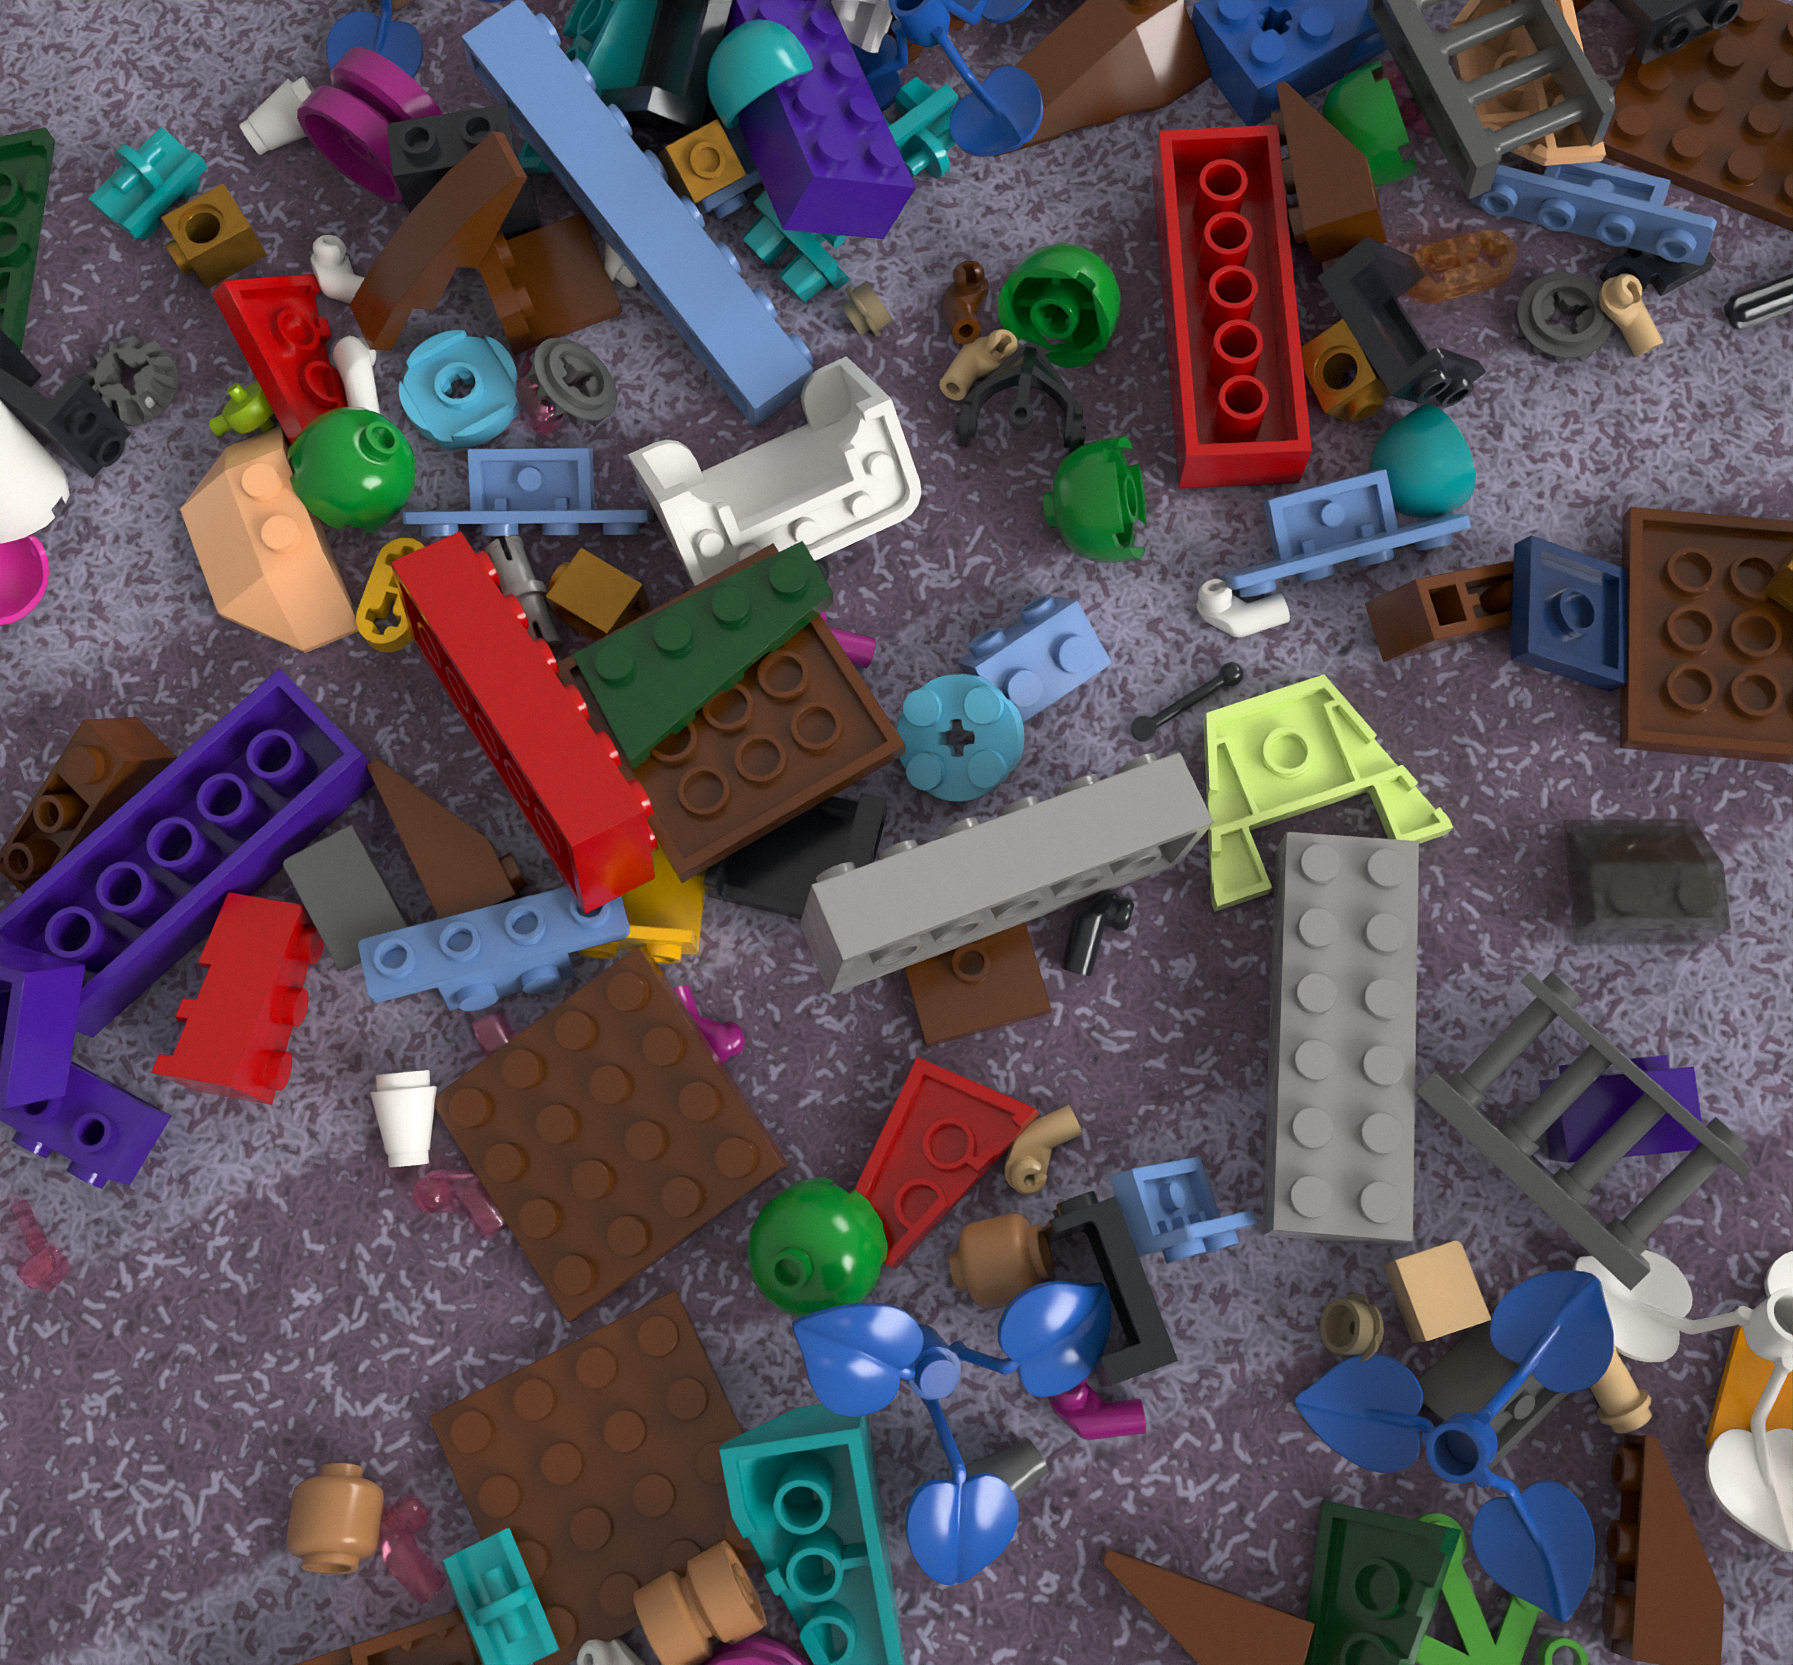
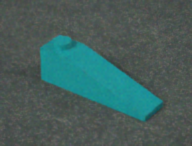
[519,0,657,174]
[719,1404,905,1665]

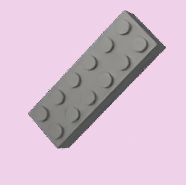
[800,752,1214,996]
[1262,832,1419,1247]

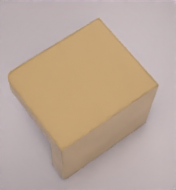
[1383,1241,1491,1343]

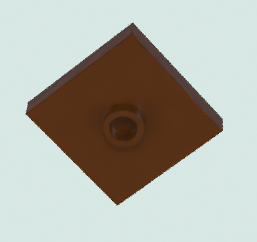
[904,922,1052,1048]

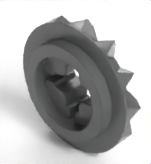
[1514,272,1613,364]
[80,335,178,426]
[527,338,617,427]

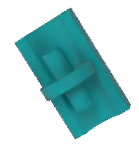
[884,77,958,179]
[88,127,208,240]
[742,190,850,303]
[440,1527,559,1665]

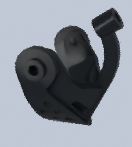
[955,342,1086,454]

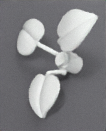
[1573,1250,1793,1553]

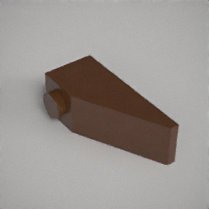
[1365,560,1514,662]
[366,759,529,919]
[1099,1546,1315,1665]

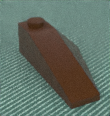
[994,0,1211,157]

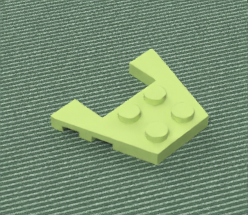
[1203,674,1453,912]

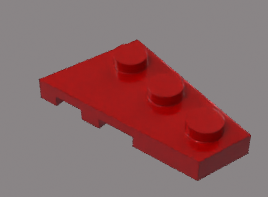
[212,274,348,445]
[854,1057,1039,1270]

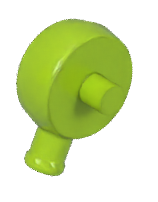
[209,382,274,437]

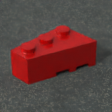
[151,892,324,1105]

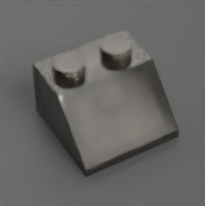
[1563,819,1731,946]

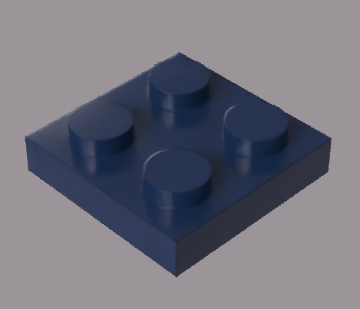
[1511,535,1627,692]

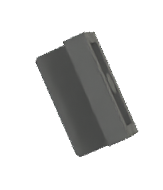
[283,824,410,971]
[1418,1303,1569,1471]

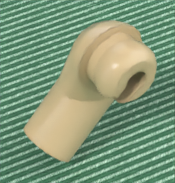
[1599,274,1664,358]
[1004,1104,1083,1195]

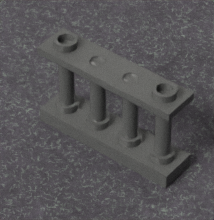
[1367,0,1615,200]
[1415,972,1753,1291]

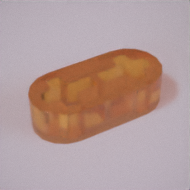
[1407,229,1518,304]

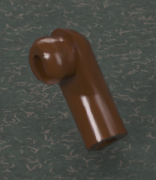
[941,261,989,344]

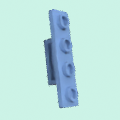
[1471,162,1717,266]
[402,448,654,536]
[1217,469,1471,597]
[358,886,630,1011]

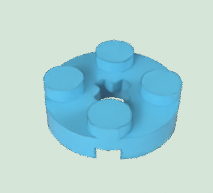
[399,330,522,450]
[897,674,1024,801]

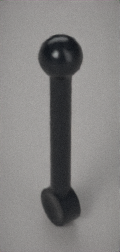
[1131,662,1244,742]

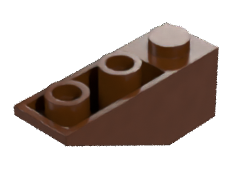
[1271,81,1388,264]
[0,717,177,894]
[1602,1434,1724,1665]

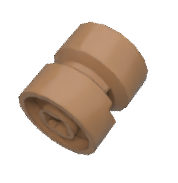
[633,1540,767,1665]

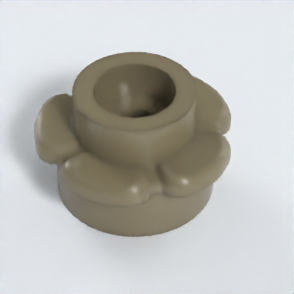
[841,281,893,338]
[1320,1293,1384,1361]

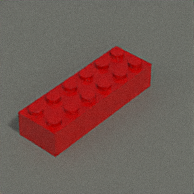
[1152,125,1312,489]
[390,531,658,914]

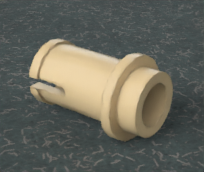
[1590,1343,1652,1434]

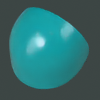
[707,19,813,129]
[1370,404,1476,518]

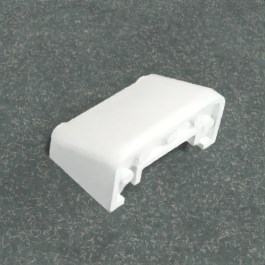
[628,356,921,586]

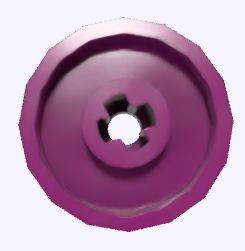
[297,46,443,204]

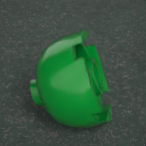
[1322,60,1418,187]
[998,243,1121,369]
[287,407,416,533]
[1043,435,1146,563]
[747,1177,888,1318]

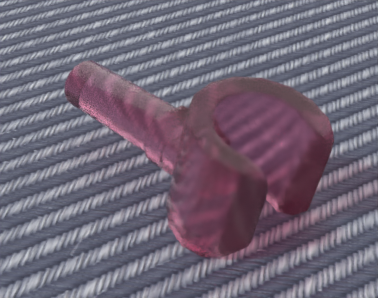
[473,1013,528,1057]
[11,1200,70,1294]

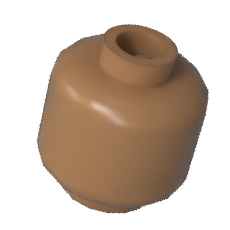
[949,1212,1054,1310]
[286,1463,384,1574]

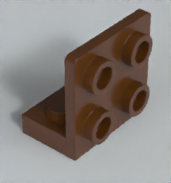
[479,214,622,355]

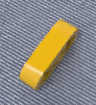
[356,538,425,653]

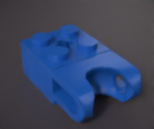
[1191,0,1388,126]

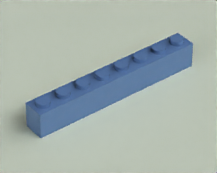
[461,0,814,428]

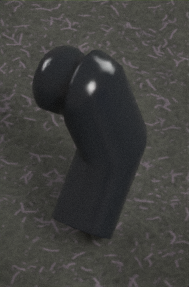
[1061,890,1134,976]

